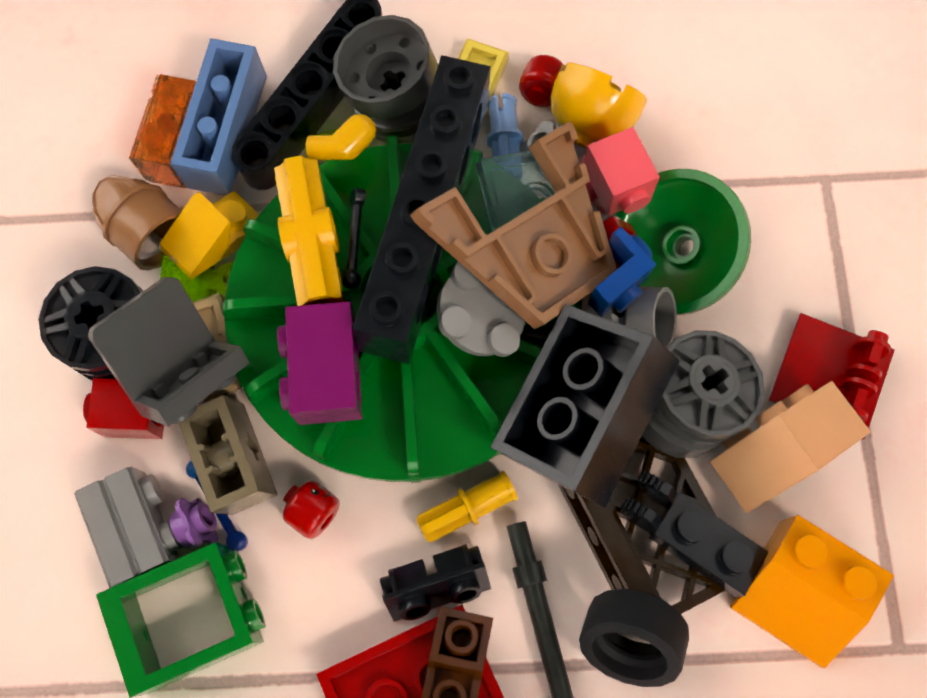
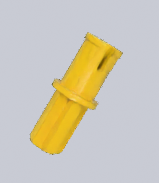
[417,471,518,542]

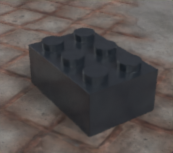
[490,304,680,508]

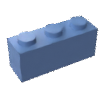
[170,38,267,196]

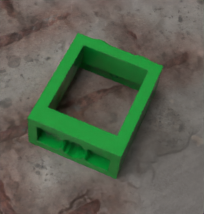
[96,542,266,698]

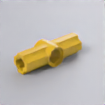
[274,155,344,306]

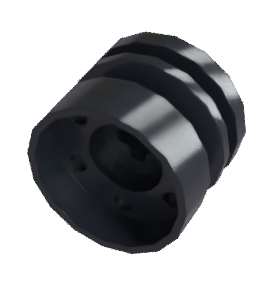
[38,266,143,382]

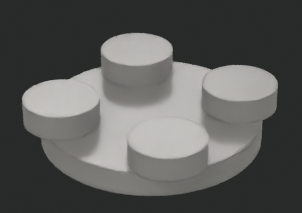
[436,261,525,357]

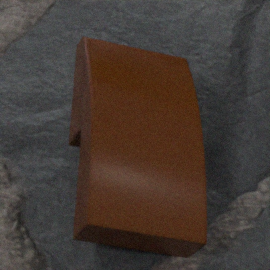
[421,606,493,698]

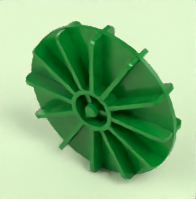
[222,135,582,483]

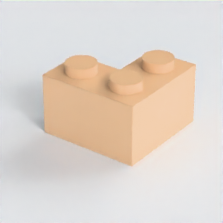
[710,381,871,514]

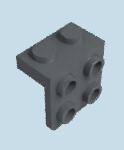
[88,277,250,427]

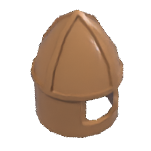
[92,175,182,270]

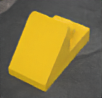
[159,191,259,280]

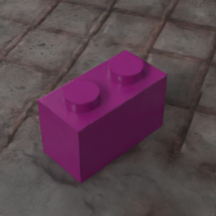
[277,301,363,425]

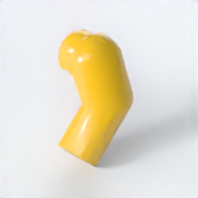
[305,114,376,160]

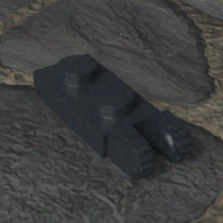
[619,471,768,598]

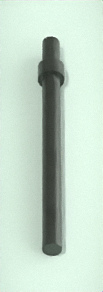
[506,521,574,698]

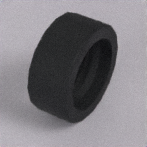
[579,589,689,687]

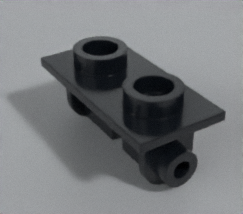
[379,544,491,622]

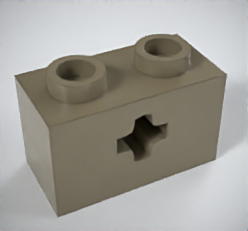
[179,395,278,515]

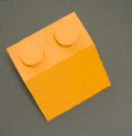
[730,515,895,668]

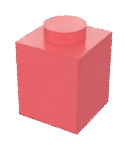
[584,127,660,216]

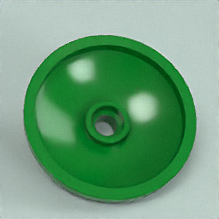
[613,169,751,315]

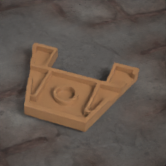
[410,121,617,329]

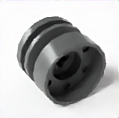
[333,15,438,144]
[642,330,765,458]

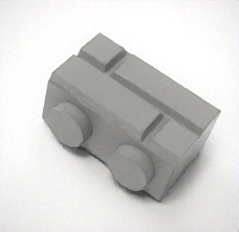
[74,466,183,588]

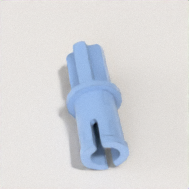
[487,93,523,180]

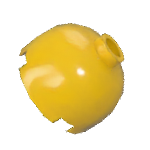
[550,62,647,149]

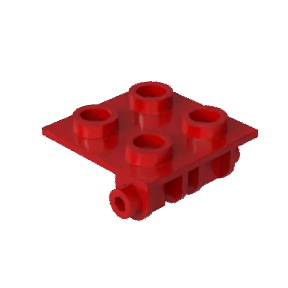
[768,313,895,439]

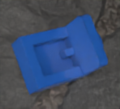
[588,227,656,317]

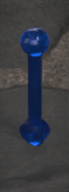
[185,460,248,552]

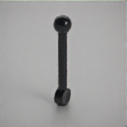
[341,187,366,289]

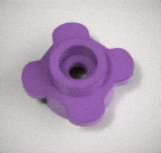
[169,498,218,549]

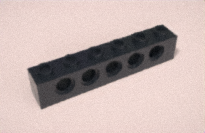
[352,55,490,364]

